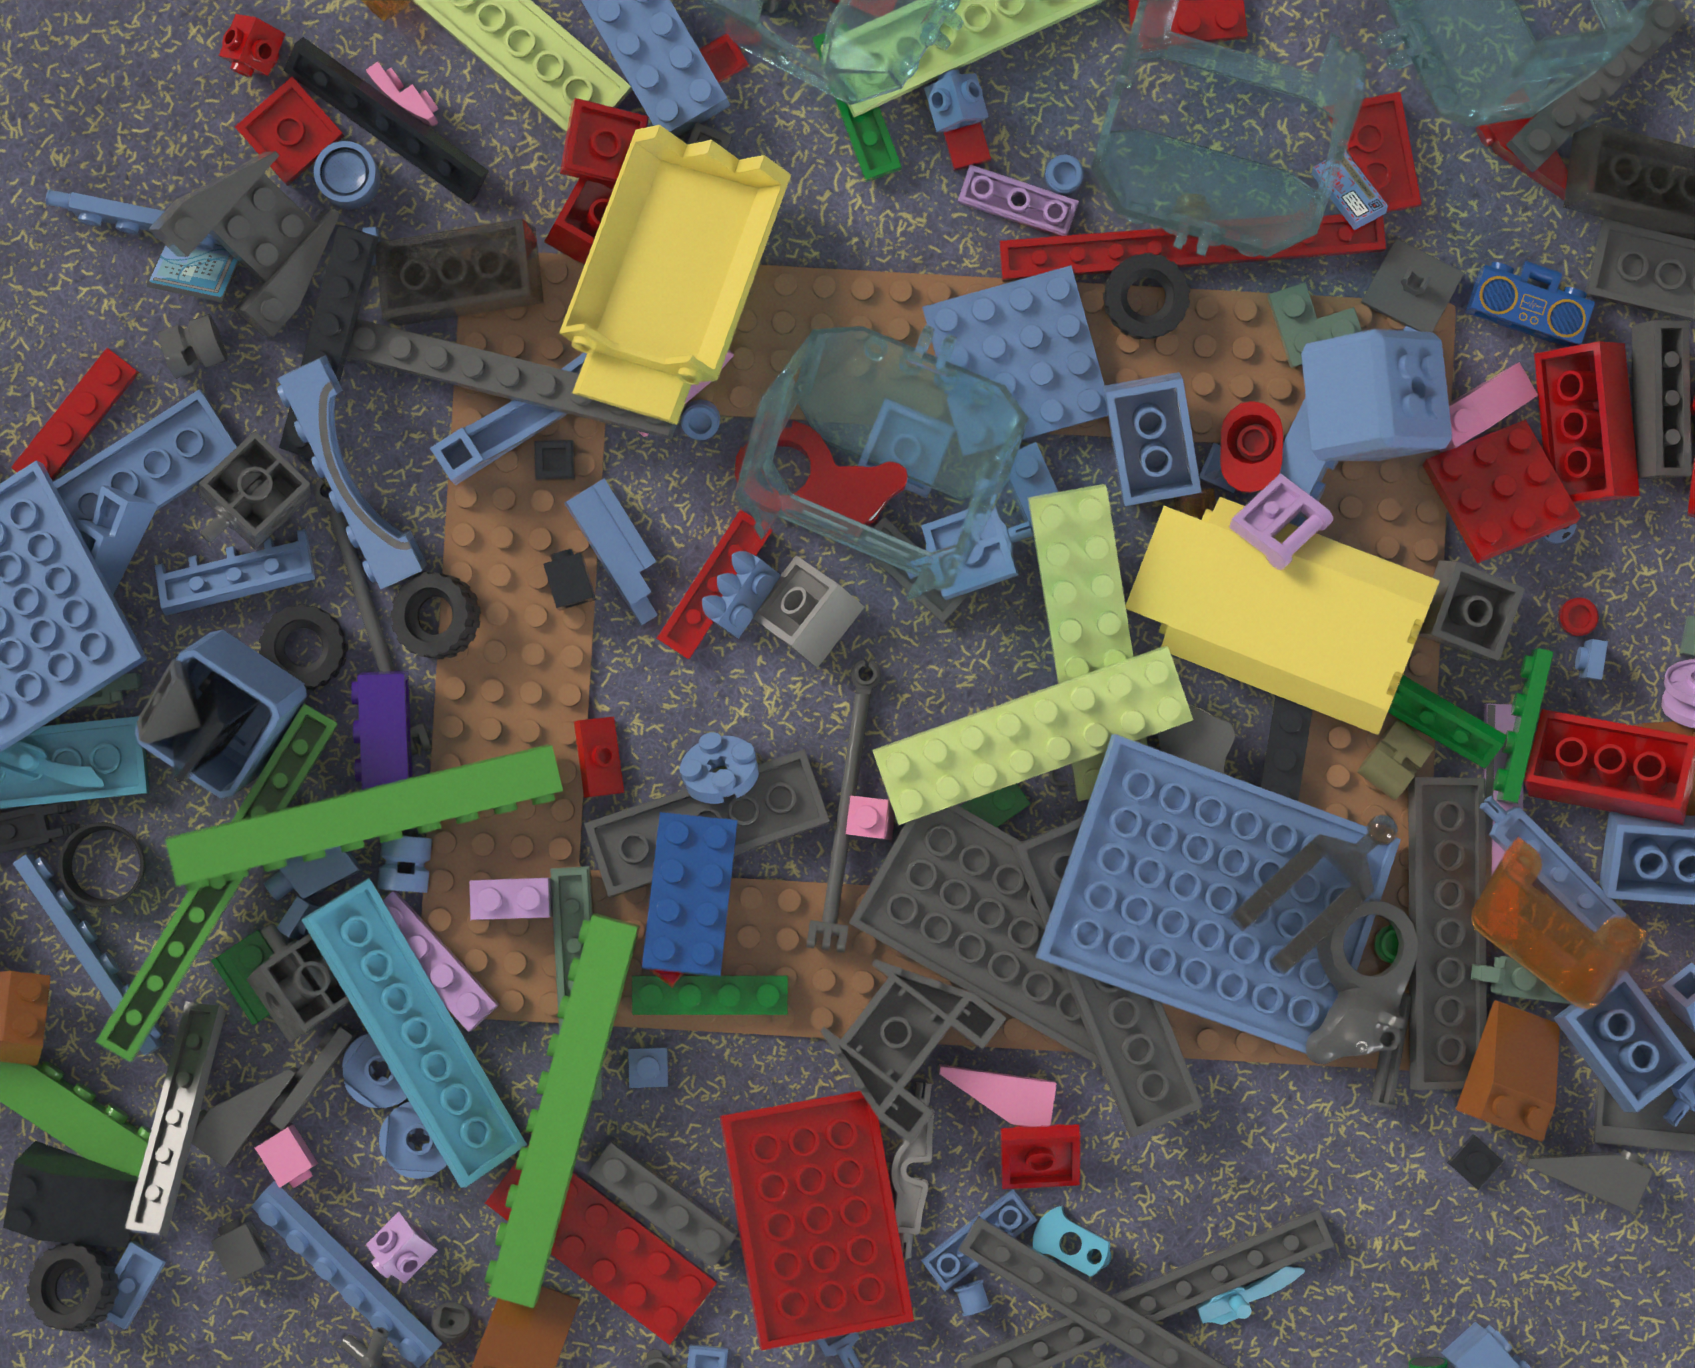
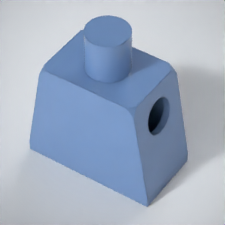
[264,846,363,901]

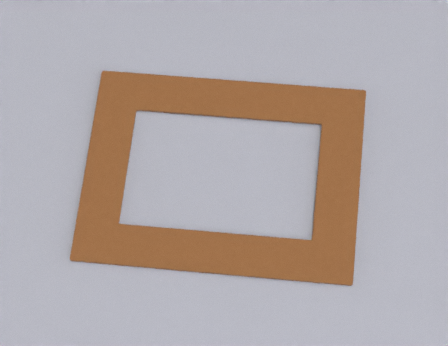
[421,249,1456,1071]

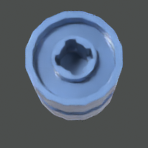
[377,836,433,893]

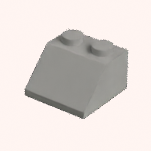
[752,555,865,668]

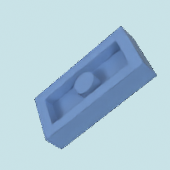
[106,1241,167,1330]

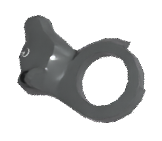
[1158,703,1236,774]
[1306,898,1419,1064]

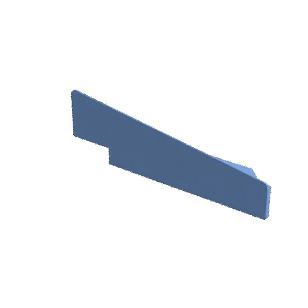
[76,485,157,594]

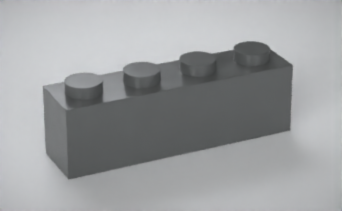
[1632,320,1691,479]
[587,1139,738,1267]

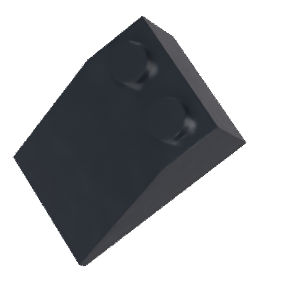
[173,671,261,784]
[3,1141,139,1248]

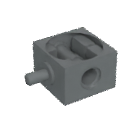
[199,431,311,550]
[246,923,351,1043]

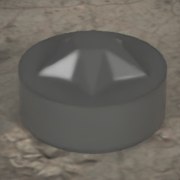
[431,1302,471,1344]

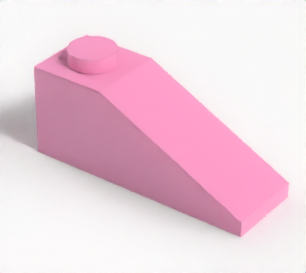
[1440,362,1538,452]
[939,1064,1056,1127]

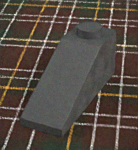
[192,1067,299,1168]
[1520,1149,1653,1214]

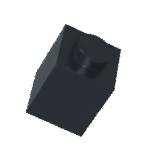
[543,549,596,611]

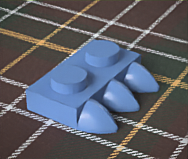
[702,551,781,639]

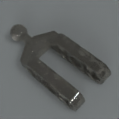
[1229,815,1398,975]

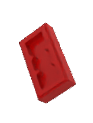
[574,716,624,798]

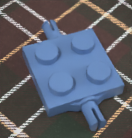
[905,500,1034,600]

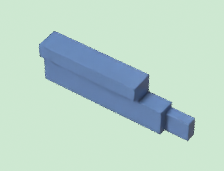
[564,478,658,626]

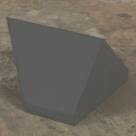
[137,658,201,744]

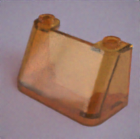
[1471,837,1648,1009]

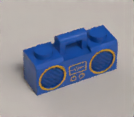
[1465,260,1595,347]

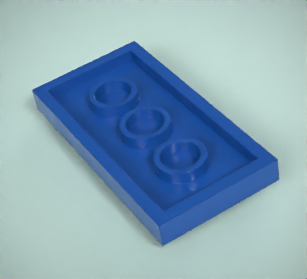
[642,812,738,977]

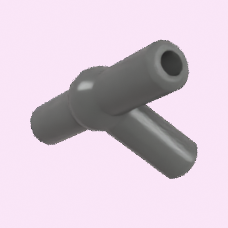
[341,1327,389,1368]

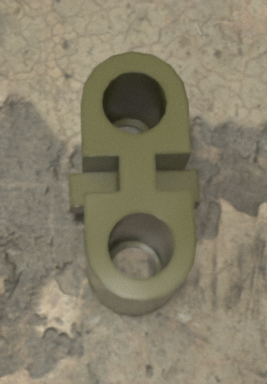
[1357,719,1434,801]

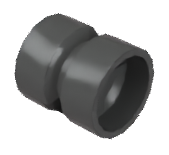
[158,314,227,379]

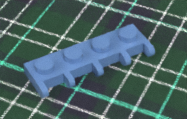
[155,529,315,616]

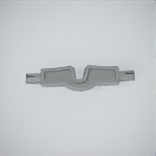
[891,1082,935,1258]

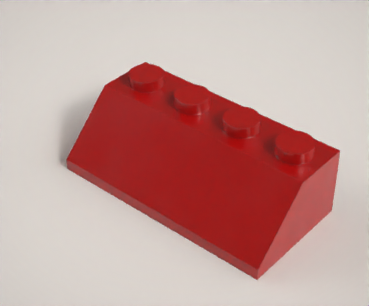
[1534,341,1640,504]
[1524,709,1695,825]

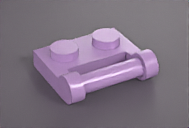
[1229,473,1333,570]

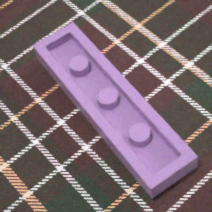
[383,891,500,1032]

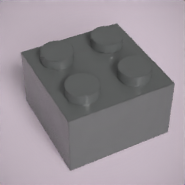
[1418,560,1525,661]

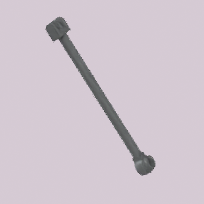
[313,478,432,755]
[806,659,881,953]

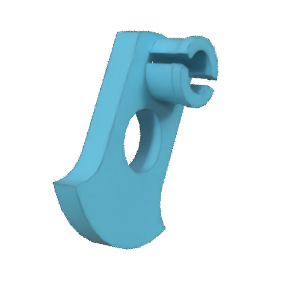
[1033,1206,1112,1277]

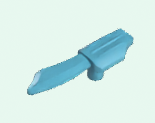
[0,741,105,787]
[1196,1266,1305,1325]

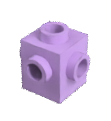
[366,1211,437,1284]

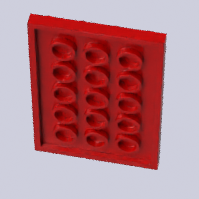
[719,1091,914,1350]

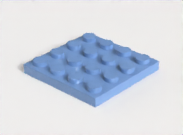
[922,265,1108,456]

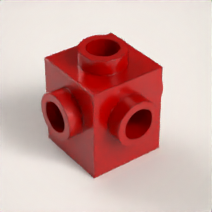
[219,14,286,78]

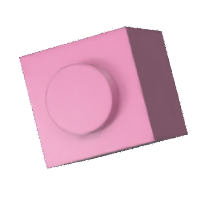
[846,795,895,840]
[255,1124,318,1188]

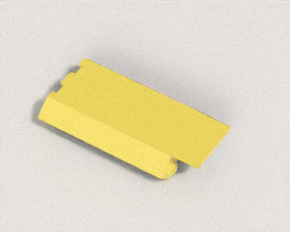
[559,125,791,425]
[1125,497,1439,735]

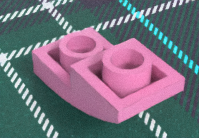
[366,62,438,127]

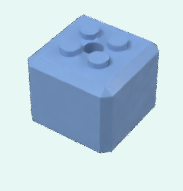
[1301,329,1452,461]
[135,630,307,798]

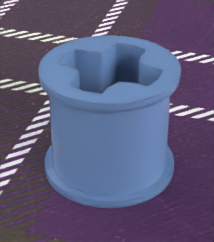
[954,1280,992,1316]

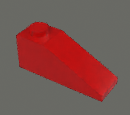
[1476,91,1579,201]

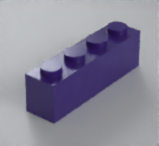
[351,671,413,790]

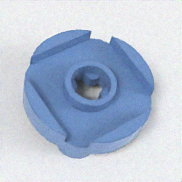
[679,732,759,804]
[342,1033,407,1108]
[379,1101,447,1179]

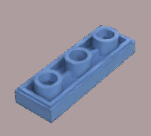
[921,1189,1037,1291]

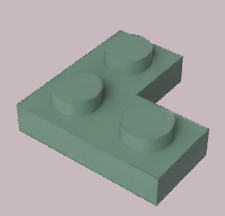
[1267,282,1362,369]

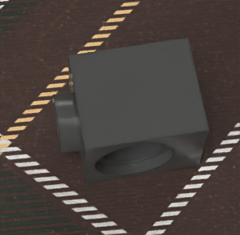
[211,1218,272,1283]

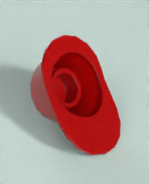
[1220,401,1283,493]

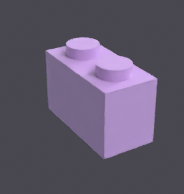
[470,878,553,920]

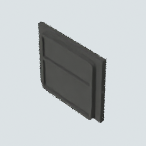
[1593,1006,1695,1152]

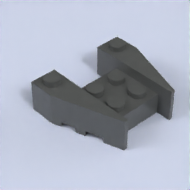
[149,151,340,337]
[820,959,1006,1144]

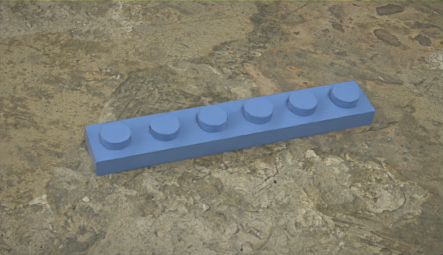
[13,854,164,1056]
[251,1181,442,1368]

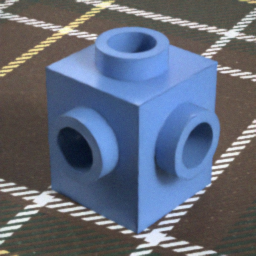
[924,69,989,132]

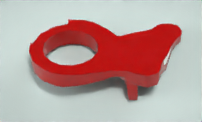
[734,420,908,541]

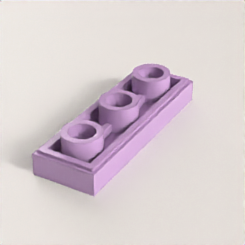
[957,165,1079,236]

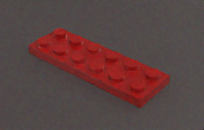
[485,1145,717,1345]

